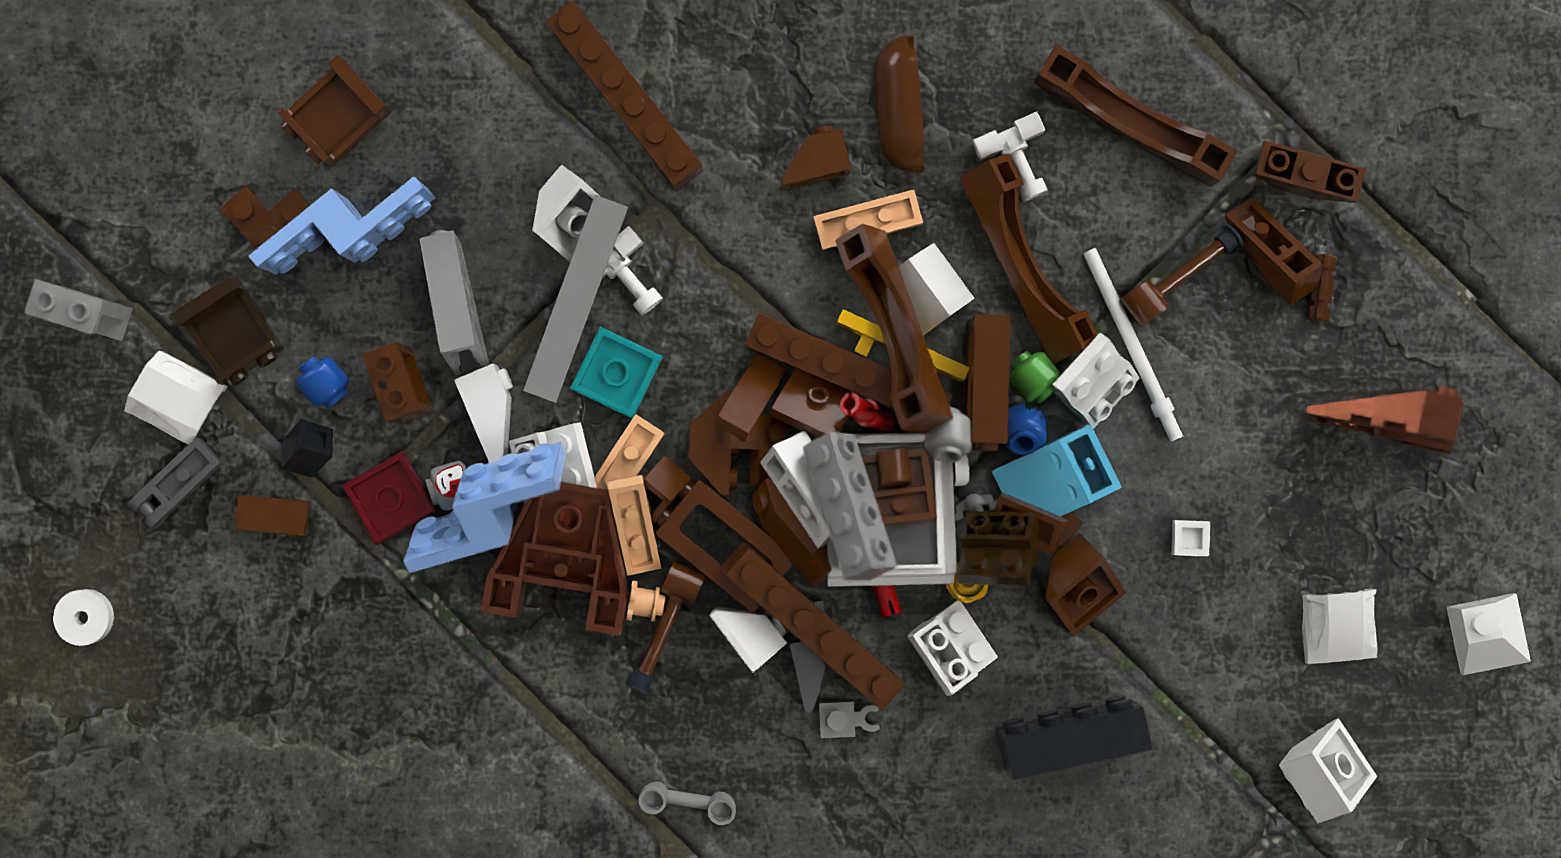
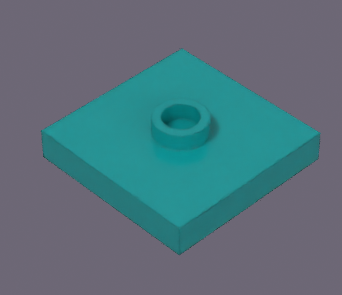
[570,326,663,418]

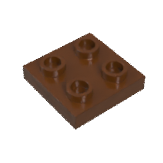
[862,448,937,527]

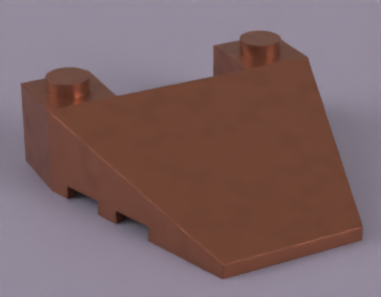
[1306,386,1465,454]
[481,482,630,636]

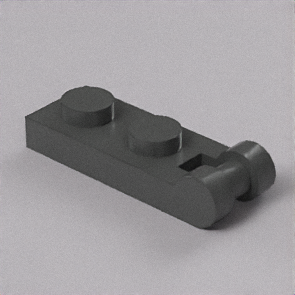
[128,438,223,530]

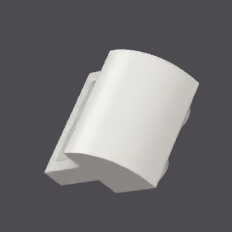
[1053,333,1139,429]
[509,422,597,504]
[907,600,998,696]

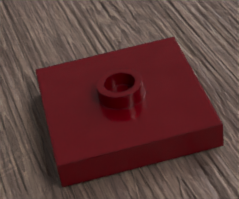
[342,451,438,546]

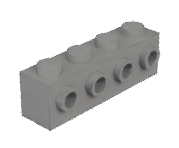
[802,432,897,580]

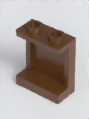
[277,55,392,168]

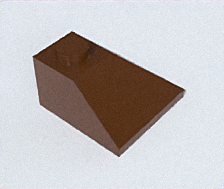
[1045,533,1126,637]

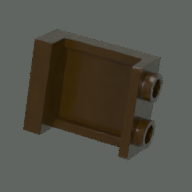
[172,276,284,387]

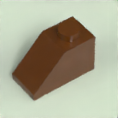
[782,126,851,190]
[643,456,692,526]

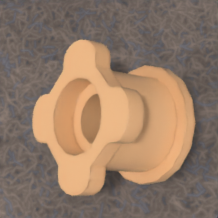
[626,580,665,622]

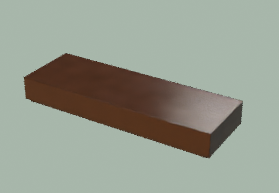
[714,353,787,441]

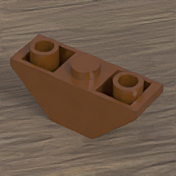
[1254,141,1366,203]
[689,390,739,495]

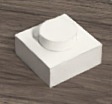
[1171,520,1210,556]

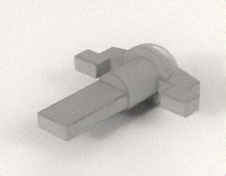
[955,493,998,521]

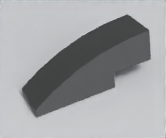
[789,599,826,713]

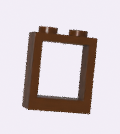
[362,342,435,424]

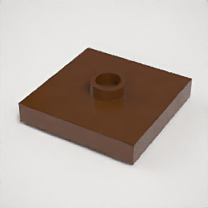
[770,368,861,438]

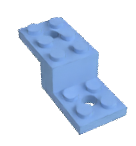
[249,176,435,274]
[404,442,566,573]

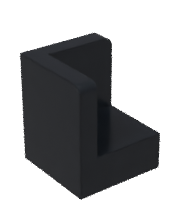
[281,419,333,477]

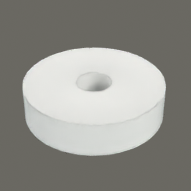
[53,589,114,646]

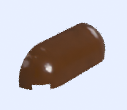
[874,35,925,173]

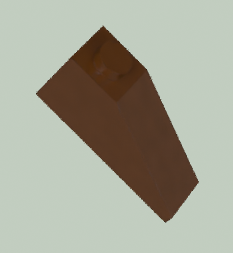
[1225,197,1323,305]
[753,478,832,586]

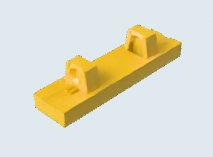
[836,309,970,382]

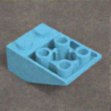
[991,424,1122,517]

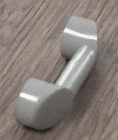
[638,782,736,825]

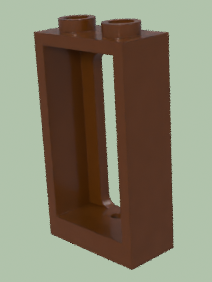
[965,314,1011,451]
[655,479,793,613]

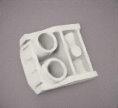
[124,351,228,445]
[1302,589,1377,664]

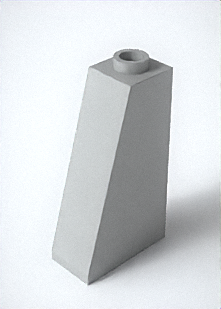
[419,230,489,376]

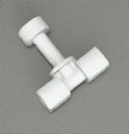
[972,112,1048,202]
[602,226,663,316]

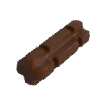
[1308,254,1338,322]

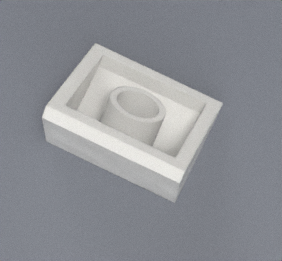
[899,243,975,336]

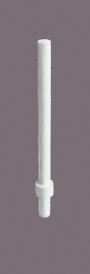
[1083,248,1183,442]

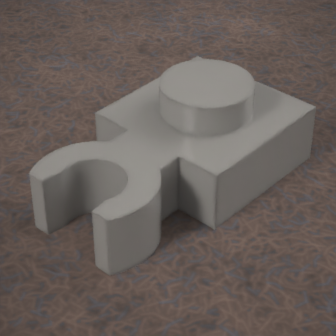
[819,700,880,738]

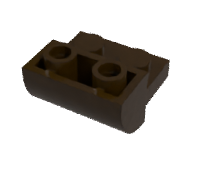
[956,511,1039,586]

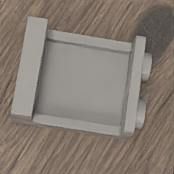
[25,279,133,341]

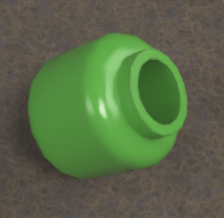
[1009,351,1061,404]

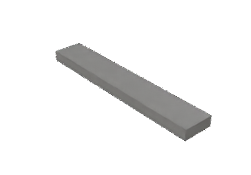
[523,195,628,403]

